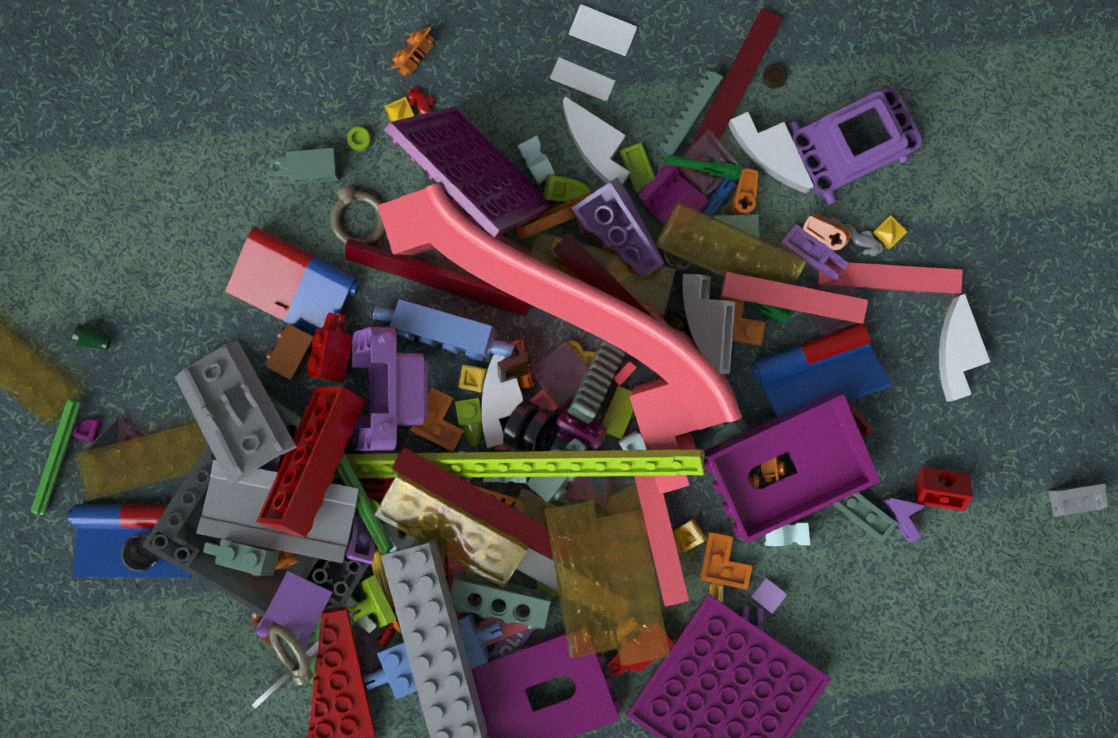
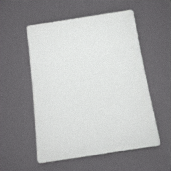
[550,4,637,101]

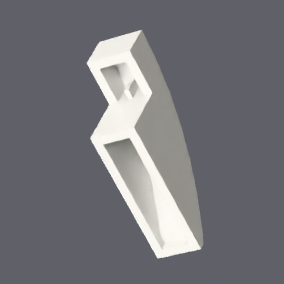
[563,97,630,185]
[728,112,814,193]
[683,274,735,374]
[939,294,990,402]
[482,341,523,449]

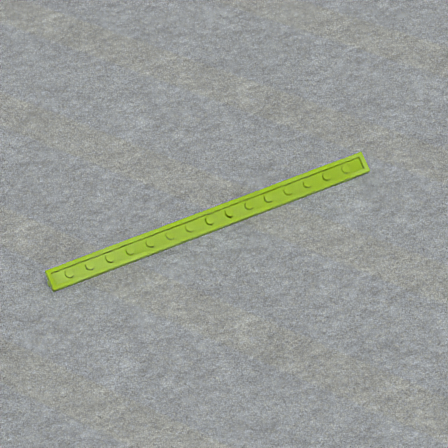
[333,449,705,478]

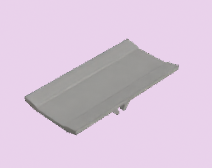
[175,340,297,487]
[196,460,359,563]

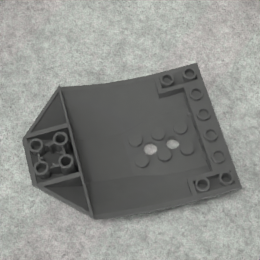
[142,444,369,624]

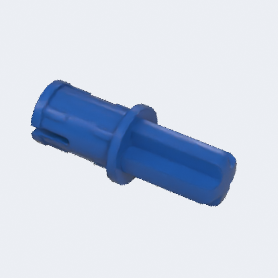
[698,177,737,222]

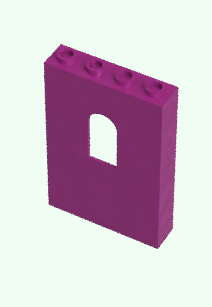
[703,389,880,543]
[471,623,622,738]

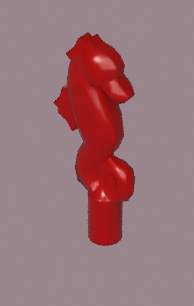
[407,87,434,114]

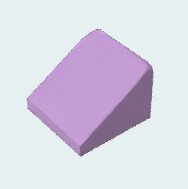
[751,578,787,613]

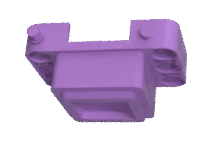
[788,87,922,205]
[352,327,428,451]

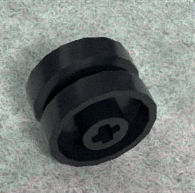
[503,400,559,452]

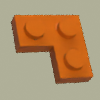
[720,291,765,346]
[410,388,464,452]
[699,532,752,590]

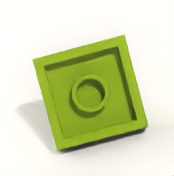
[348,575,396,628]

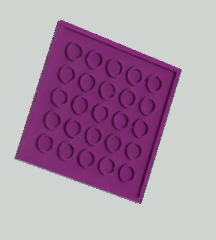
[384,107,554,237]
[626,593,831,738]

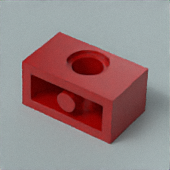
[915,466,973,512]

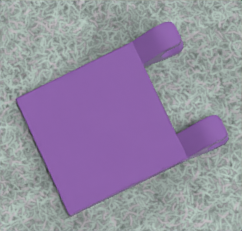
[256,571,332,649]

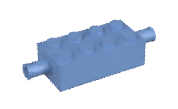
[373,299,515,361]
[363,612,504,699]

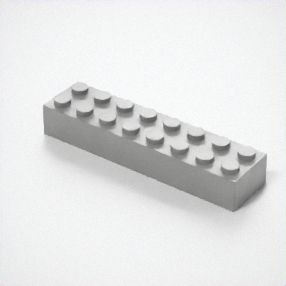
[381,539,488,738]

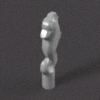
[831,217,884,256]

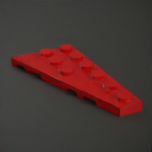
[307,606,377,738]

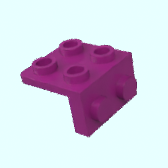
[638,165,708,233]
[556,407,607,451]

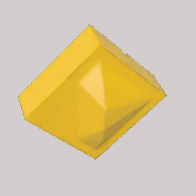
[384,97,414,122]
[872,215,907,249]
[458,364,487,393]
[672,519,706,552]

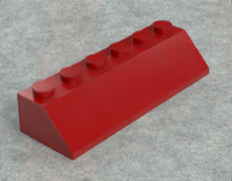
[256,386,365,537]

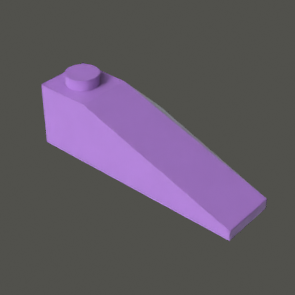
[571,177,664,276]

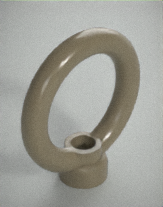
[330,185,385,245]
[269,624,314,686]

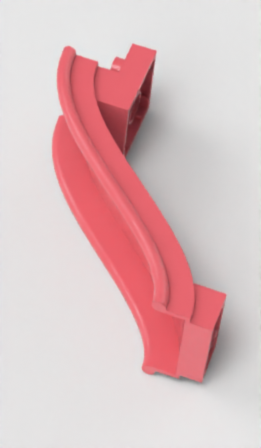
[378,183,742,494]

